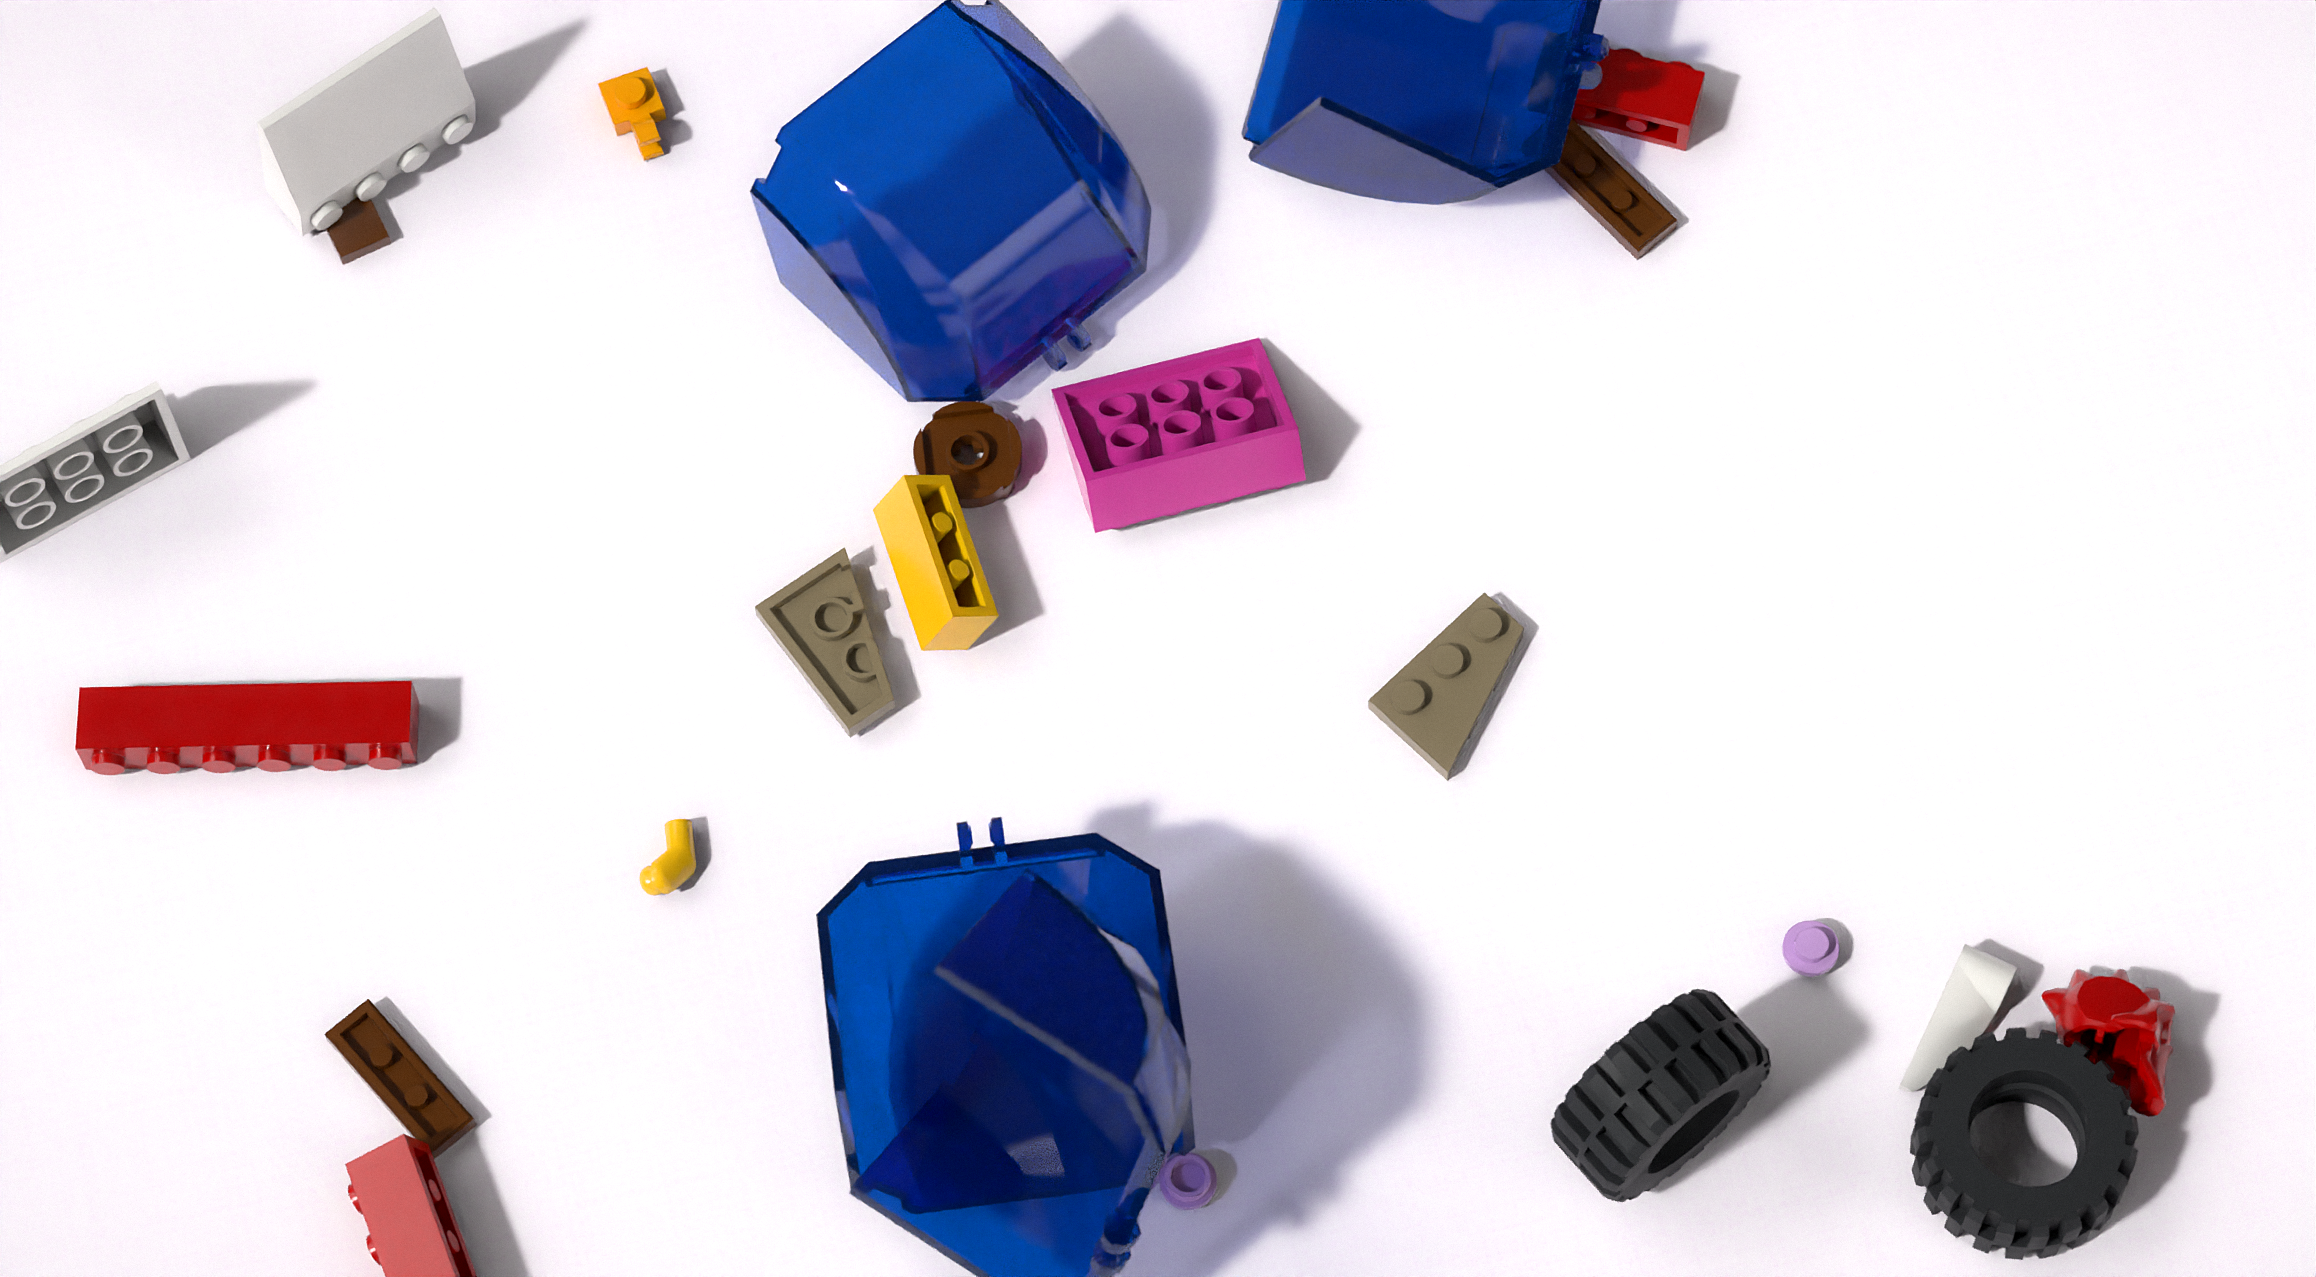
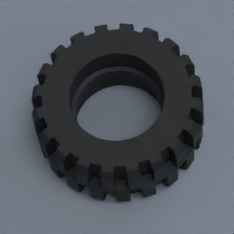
[1550,989,1771,1202]
[1910,1027,2139,1260]

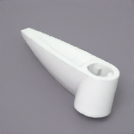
[1898,944,2017,1093]

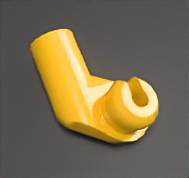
[640,819,696,896]

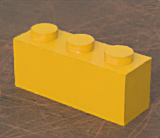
[873,475,999,651]

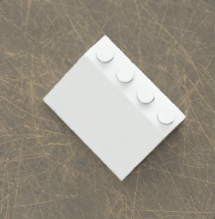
[257,7,476,236]
[0,380,191,563]

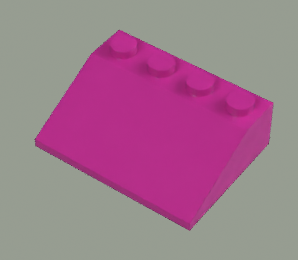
[1051,338,1306,533]

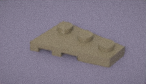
[755,547,896,738]
[1368,592,1524,781]

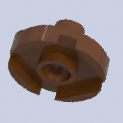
[913,401,1023,509]

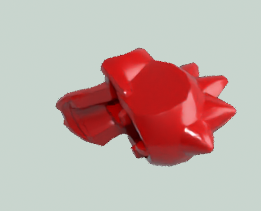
[2041,969,2175,1117]

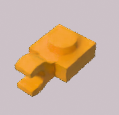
[598,67,667,161]

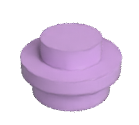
[1782,921,1839,977]
[1159,1153,1217,1210]

